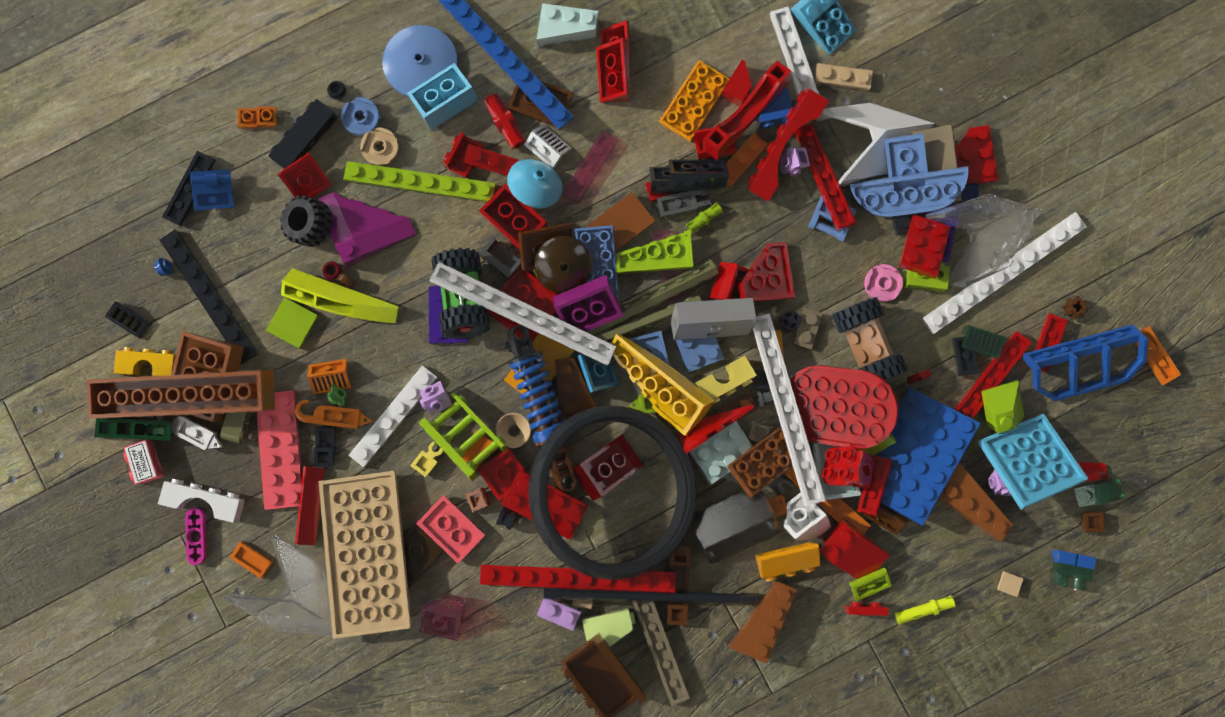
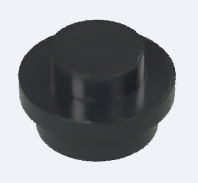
[327,81,346,100]

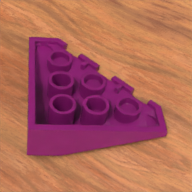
[317,192,416,267]

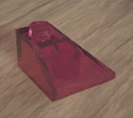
[419,594,466,641]

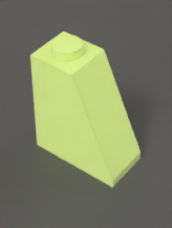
[582,608,636,646]

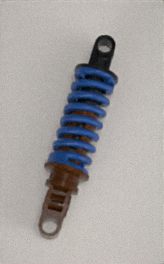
[507,325,577,492]

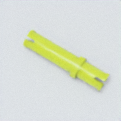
[895,595,955,625]

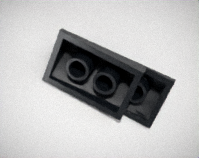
[649,159,729,195]

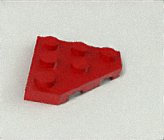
[955,125,998,186]
[738,242,795,302]

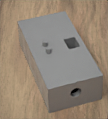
[670,298,756,340]

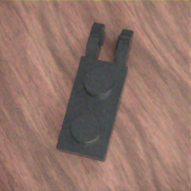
[657,189,712,218]

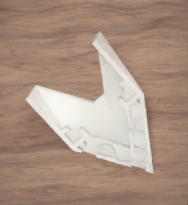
[816,103,934,187]

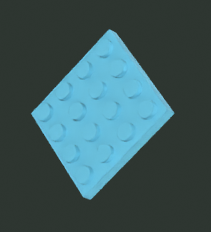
[978,414,1088,510]

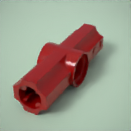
[483,93,526,150]

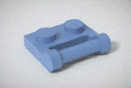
[808,196,857,242]

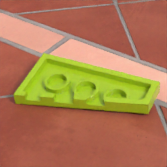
[616,230,693,274]

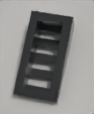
[105,301,152,339]

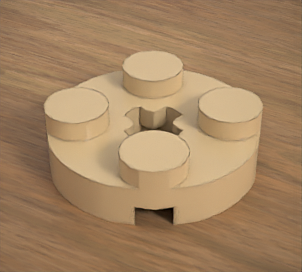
[360,128,399,166]

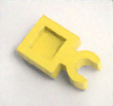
[410,442,443,478]

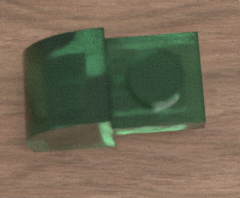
[1074,478,1125,507]

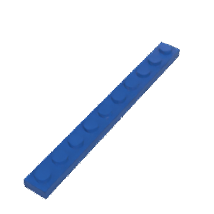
[438,0,574,131]

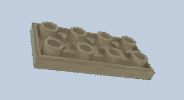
[913,125,962,203]

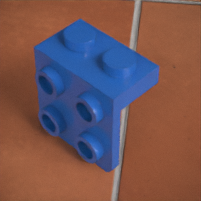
[756,86,792,129]

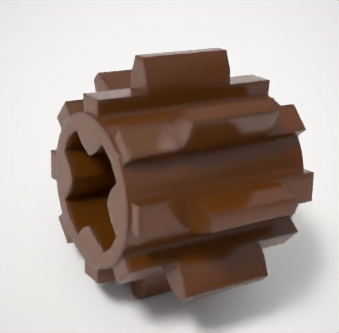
[1062,296,1088,320]

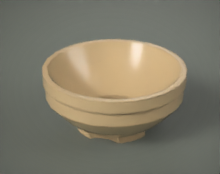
[496,413,531,448]

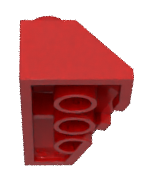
[676,404,755,454]

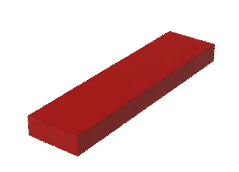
[295,466,324,546]

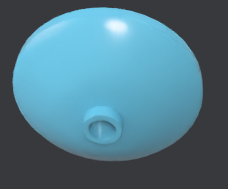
[507,159,563,208]

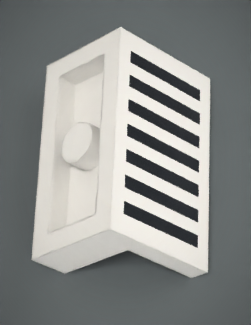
[524,124,571,168]

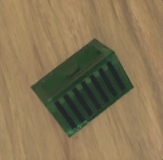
[961,325,1006,359]

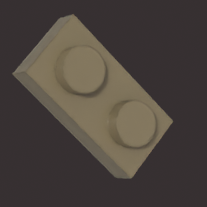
[792,308,823,350]

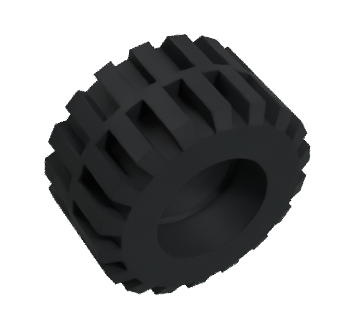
[280,196,333,247]

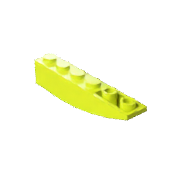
[281,268,399,323]

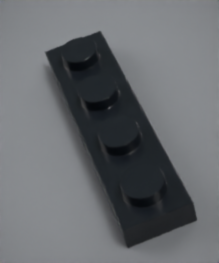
[162,151,216,227]

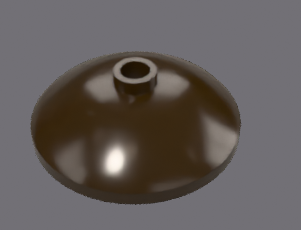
[534,236,592,293]

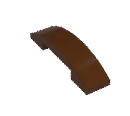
[667,546,691,626]

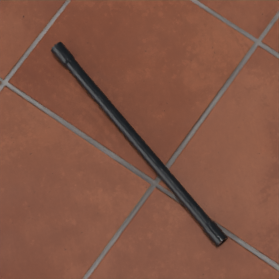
[543,587,759,605]

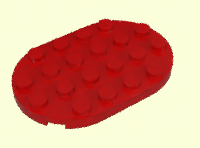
[789,365,899,449]

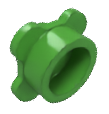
[327,384,347,406]

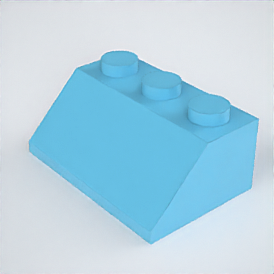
[407,63,478,131]

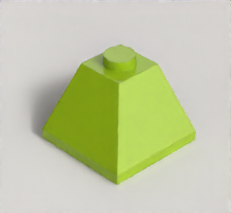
[981,381,1024,433]

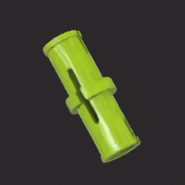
[686,203,723,234]

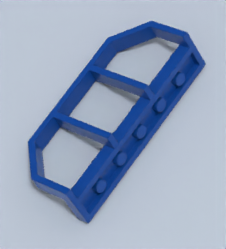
[1023,324,1148,401]

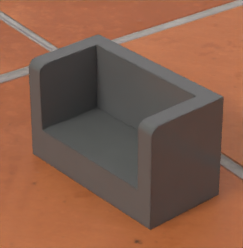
[479,237,521,280]

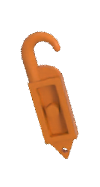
[295,400,372,429]

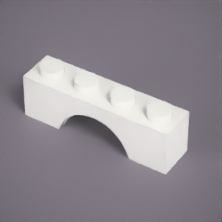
[158,478,245,523]

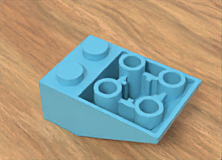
[790,0,857,55]

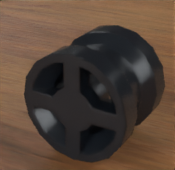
[780,311,801,332]
[496,507,518,530]

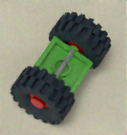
[431,248,490,339]

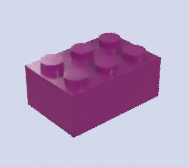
[554,275,623,332]

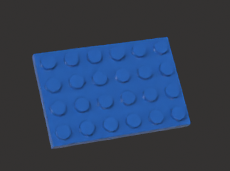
[860,387,981,526]

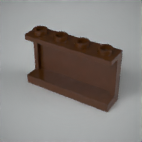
[561,633,647,717]

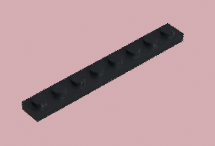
[159,229,259,364]

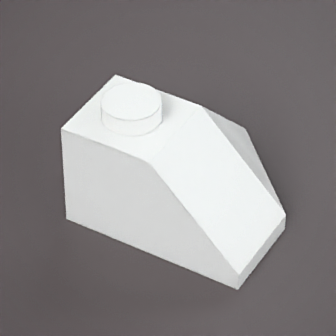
[784,493,831,541]

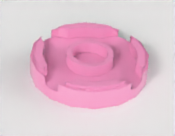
[864,264,903,302]

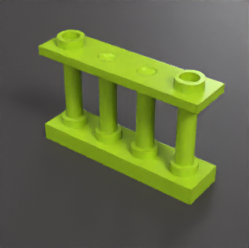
[419,392,507,482]

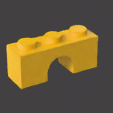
[113,347,176,376]

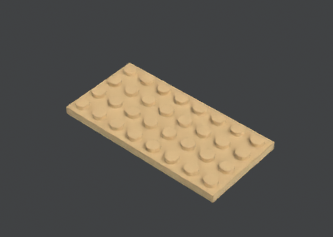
[319,471,412,639]

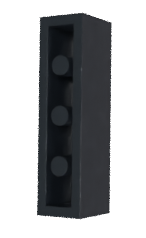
[268,98,338,169]

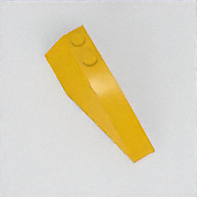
[611,334,714,436]

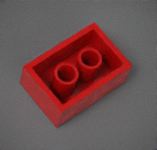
[479,184,548,251]

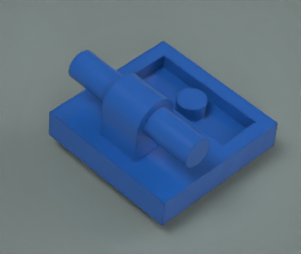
[190,169,234,211]

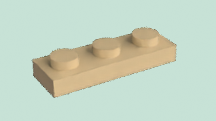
[814,63,873,91]

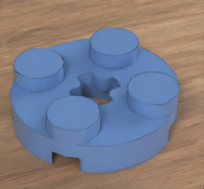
[341,97,380,136]

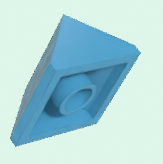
[578,354,619,394]

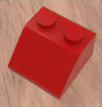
[710,262,749,300]

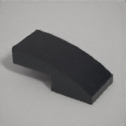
[313,426,336,467]

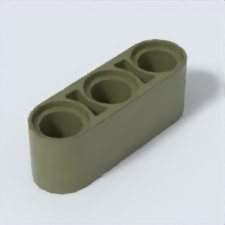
[221,411,252,444]

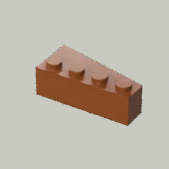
[939,462,1013,541]
[728,580,797,664]

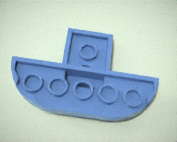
[850,133,968,217]

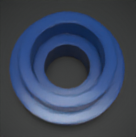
[154,258,172,276]

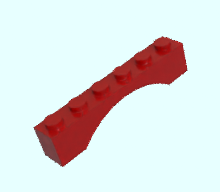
[703,61,792,160]
[747,88,829,202]

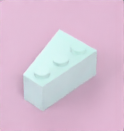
[537,3,598,47]

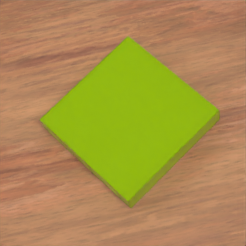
[265,297,319,349]

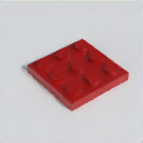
[487,266,557,342]

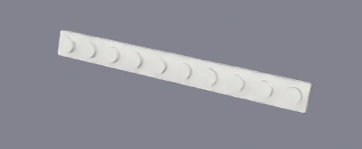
[921,212,1087,334]
[430,262,616,365]
[752,314,825,506]

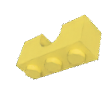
[694,356,756,405]

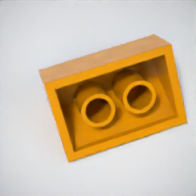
[755,542,820,581]

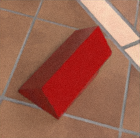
[596,20,629,103]

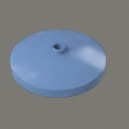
[383,25,458,98]

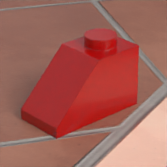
[721,59,752,107]

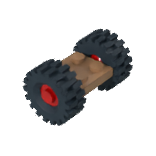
[832,297,908,380]

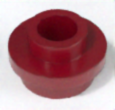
[322,261,342,280]

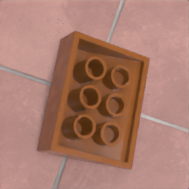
[171,331,244,422]

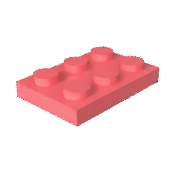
[416,495,486,564]

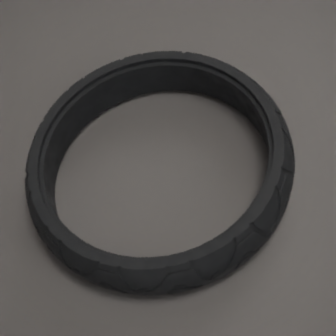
[529,406,697,580]

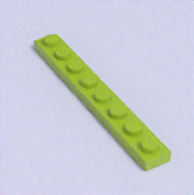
[344,161,496,202]

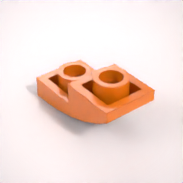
[238,106,277,128]

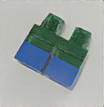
[1050,550,1096,591]

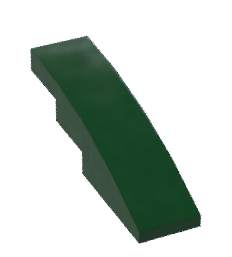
[94,418,173,441]

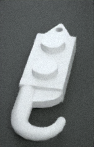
[157,415,223,451]

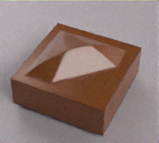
[466,487,491,513]

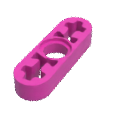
[185,508,207,565]

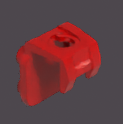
[822,447,875,488]

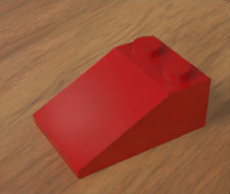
[573,434,644,501]
[819,517,890,579]

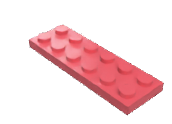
[256,391,302,510]

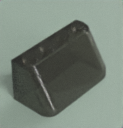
[691,490,779,563]

